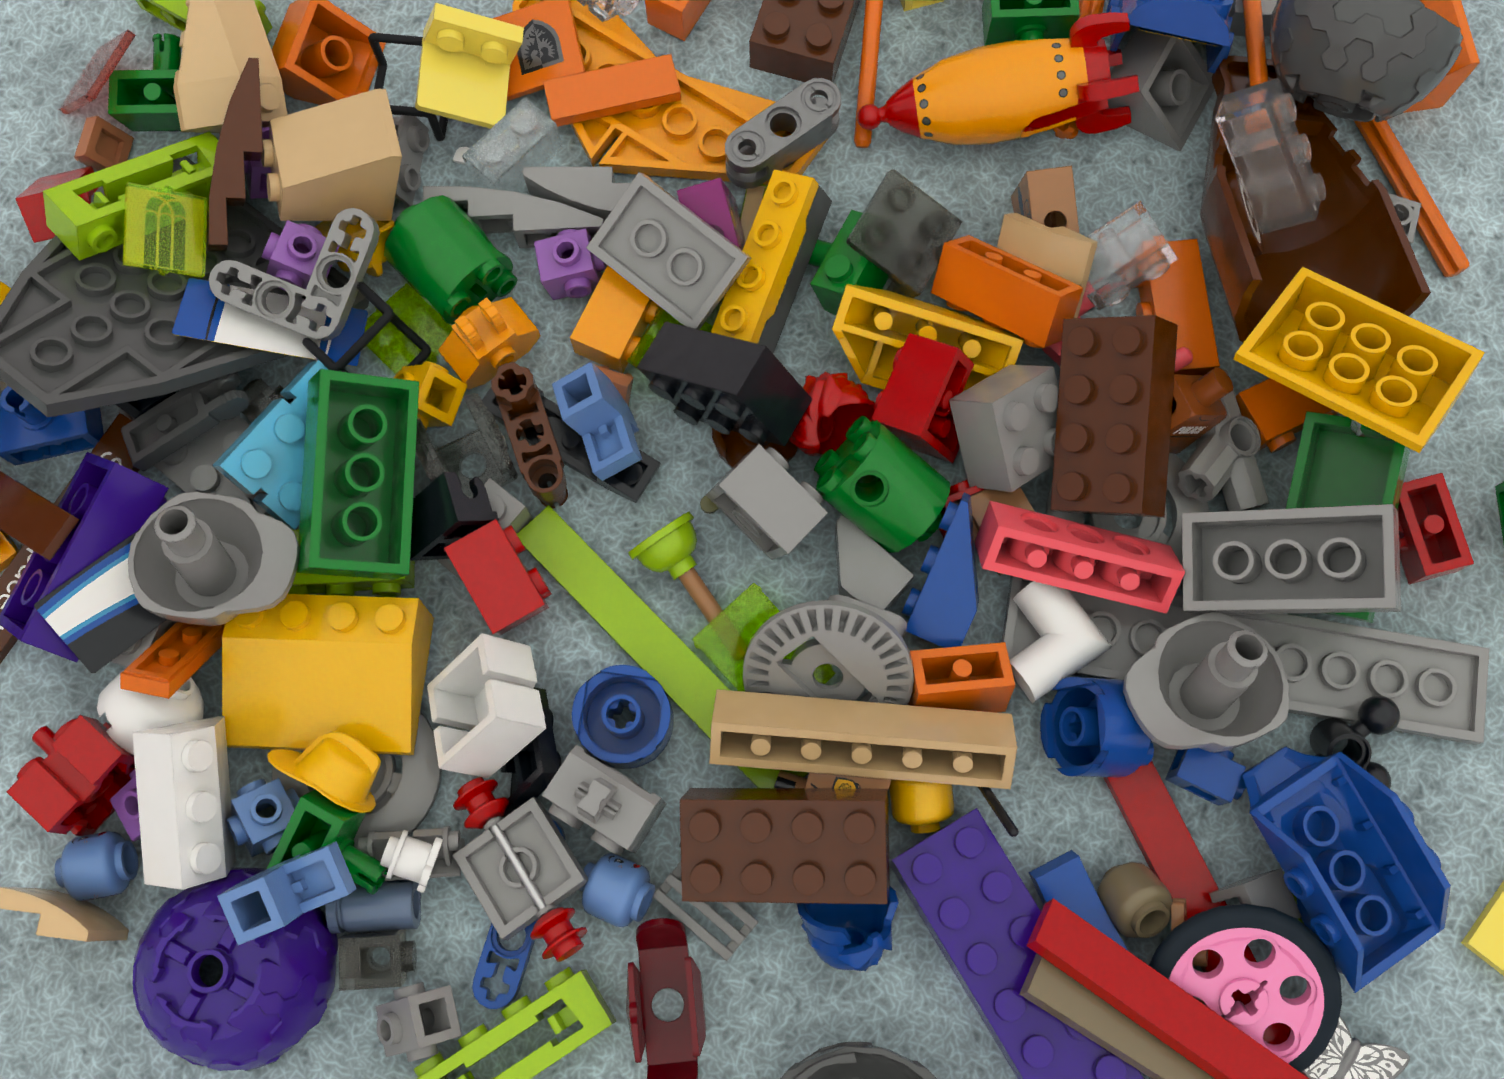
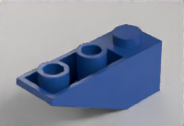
[901,493,979,648]

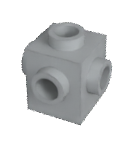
[376,982,462,1062]

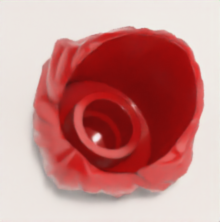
[789,372,875,457]

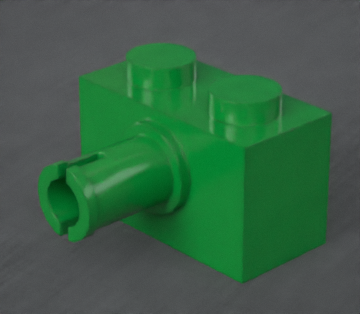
[982,0,1080,46]
[108,33,181,131]
[808,210,903,315]
[266,789,389,895]

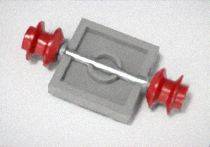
[453,777,588,962]

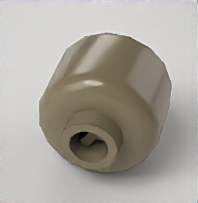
[1097,862,1173,938]

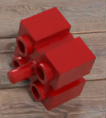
[6,715,135,836]

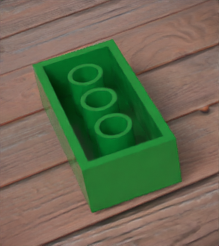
[297,369,419,580]

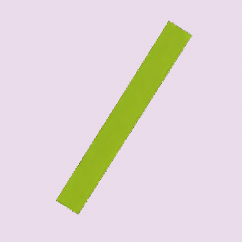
[517,505,809,788]

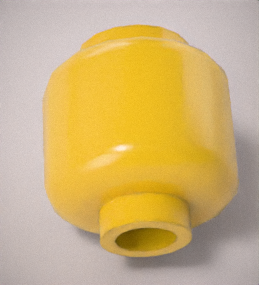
[889,779,955,834]

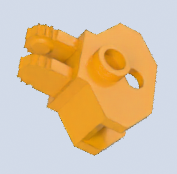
[438,297,541,390]

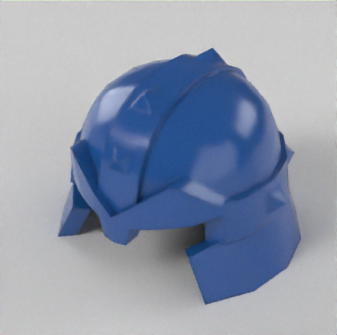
[797,886,899,971]

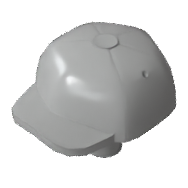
[128,492,300,626]
[1123,612,1289,753]

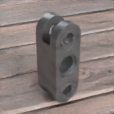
[725,78,841,189]

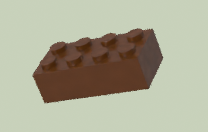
[749,0,860,83]
[1050,315,1178,518]
[680,788,890,904]

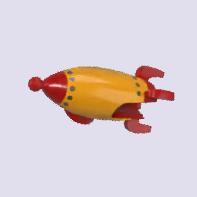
[857,12,1139,145]

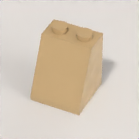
[261,89,402,221]

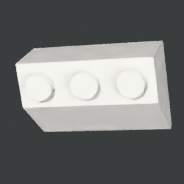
[132,716,236,890]

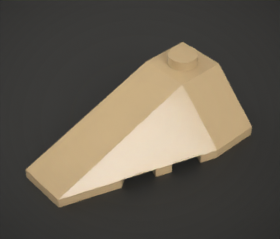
[173,0,288,133]

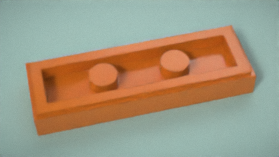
[543,54,681,128]
[120,622,225,699]

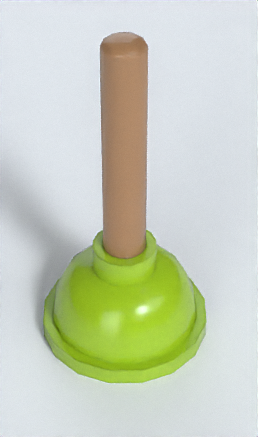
[628,511,748,661]

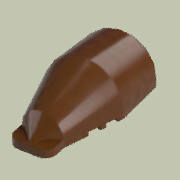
[1200,55,1431,343]

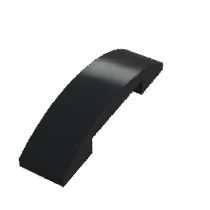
[479,386,661,503]

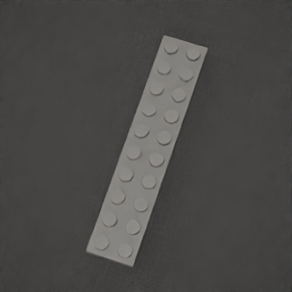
[1001,576,1489,745]

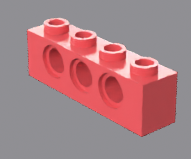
[974,501,1185,614]

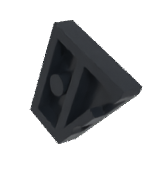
[501,688,561,818]

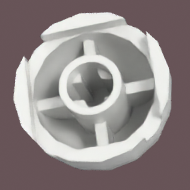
[97,673,205,755]

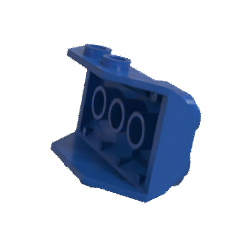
[1106,0,1234,73]
[1242,746,1451,993]

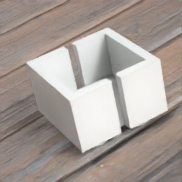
[427,633,546,778]

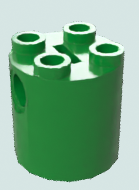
[384,195,518,324]
[814,416,950,553]

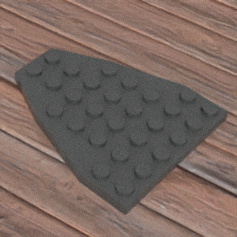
[0,156,369,417]

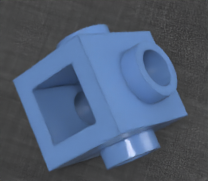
[226,778,299,857]

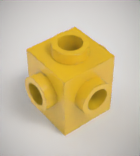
[394,361,468,431]

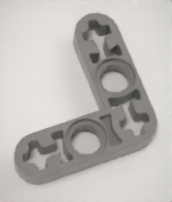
[209,208,380,341]

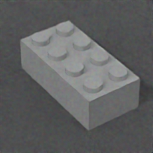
[1182,504,1401,615]

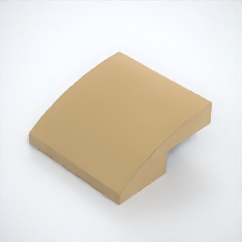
[997,213,1098,318]
[0,887,129,942]

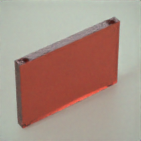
[59,29,136,114]

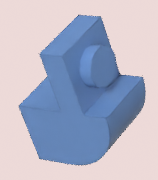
[552,362,642,481]
[217,841,357,945]

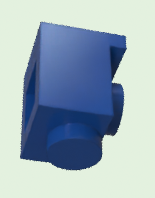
[1165,748,1246,806]

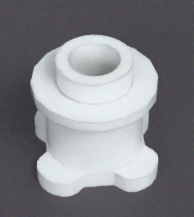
[380,830,443,893]

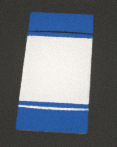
[172,278,368,367]

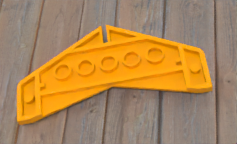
[512,0,828,185]

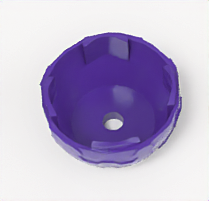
[132,868,339,1071]

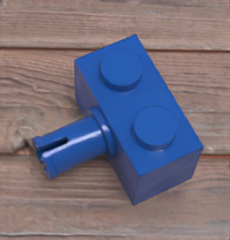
[0,386,104,466]

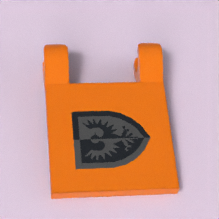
[492,0,586,101]

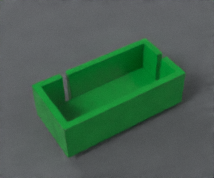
[1285,411,1410,623]

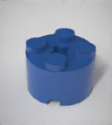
[572,665,674,769]
[1040,677,1154,778]

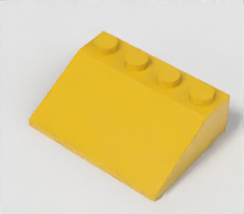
[1233,266,1485,453]
[222,594,434,755]

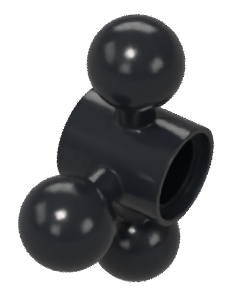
[1310,696,1400,789]

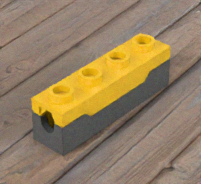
[711,169,832,353]

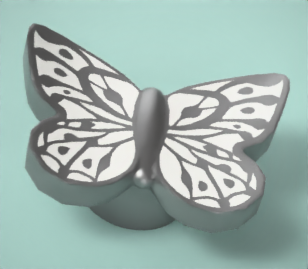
[1301,1016,1410,1079]

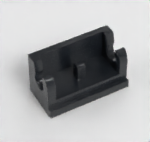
[410,472,499,561]

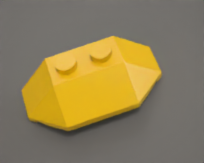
[832,284,1024,391]

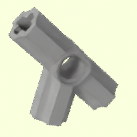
[1177,370,1269,511]

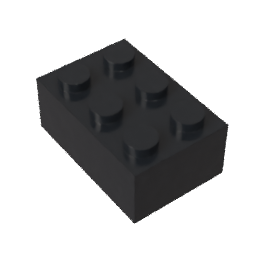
[637,322,812,446]

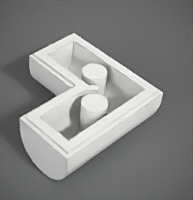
[1009,581,1111,704]

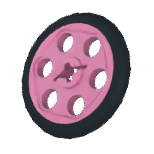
[1149,904,1342,1072]

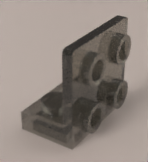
[846,169,963,298]

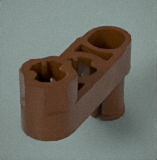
[491,362,568,509]

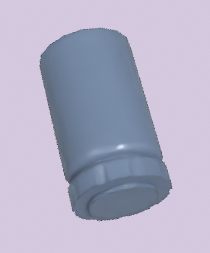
[325,880,421,934]

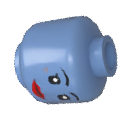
[54,831,138,901]
[579,853,655,927]

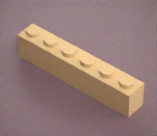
[709,689,1017,789]

